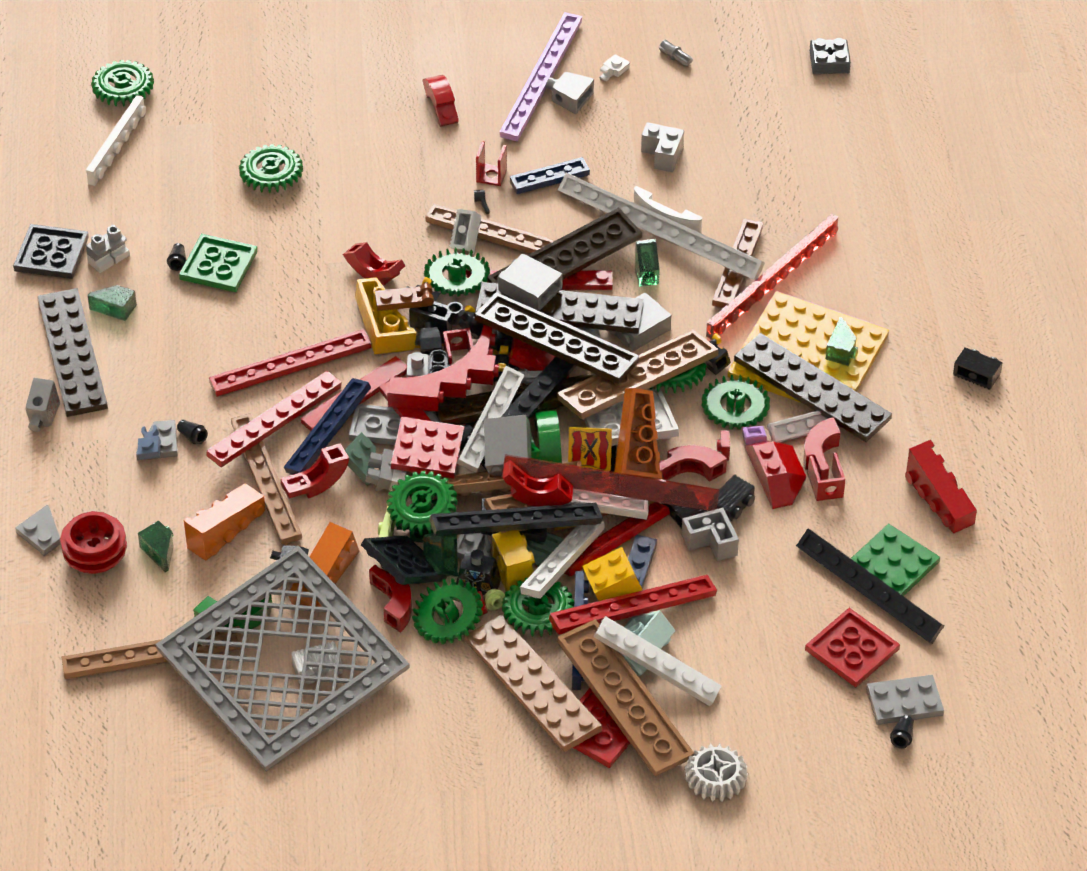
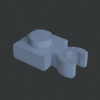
[137,425,161,460]

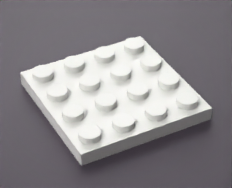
[584,389,679,446]

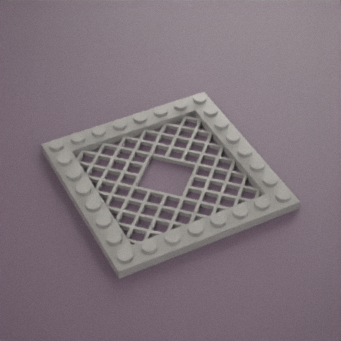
[156,546,410,771]

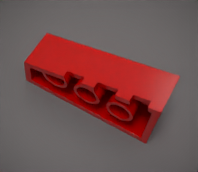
[905,439,977,534]

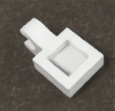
[599,55,630,81]

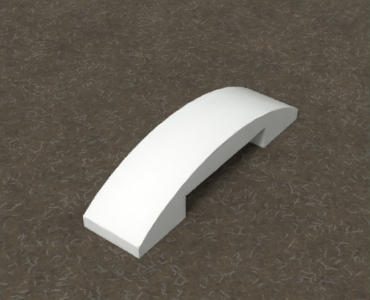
[634,186,702,233]

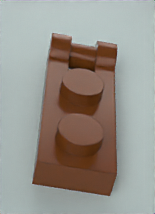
[375,283,434,311]

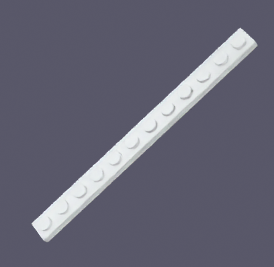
[558,173,765,281]

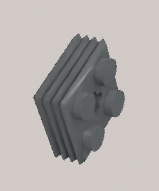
[809,38,851,74]

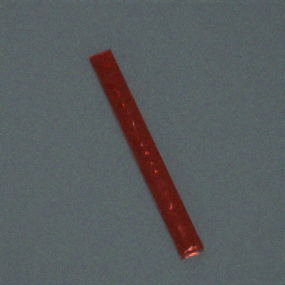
[706,214,838,340]
[501,454,719,511]

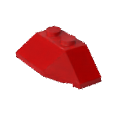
[745,441,807,509]

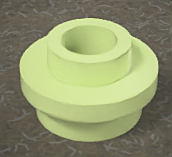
[484,589,505,610]

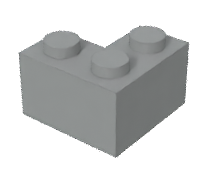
[641,122,684,173]
[682,508,739,561]

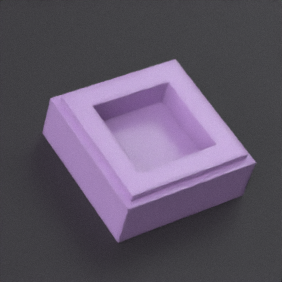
[742,426,767,444]

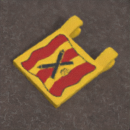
[568,427,612,477]

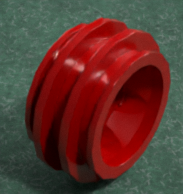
[60,511,127,574]

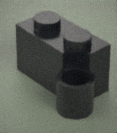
[409,301,463,334]

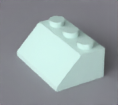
[622,611,676,676]

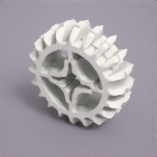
[685,743,748,802]

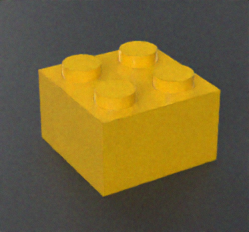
[492,530,535,591]
[582,547,643,601]

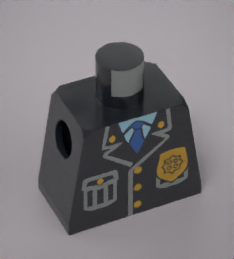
[456,549,501,595]

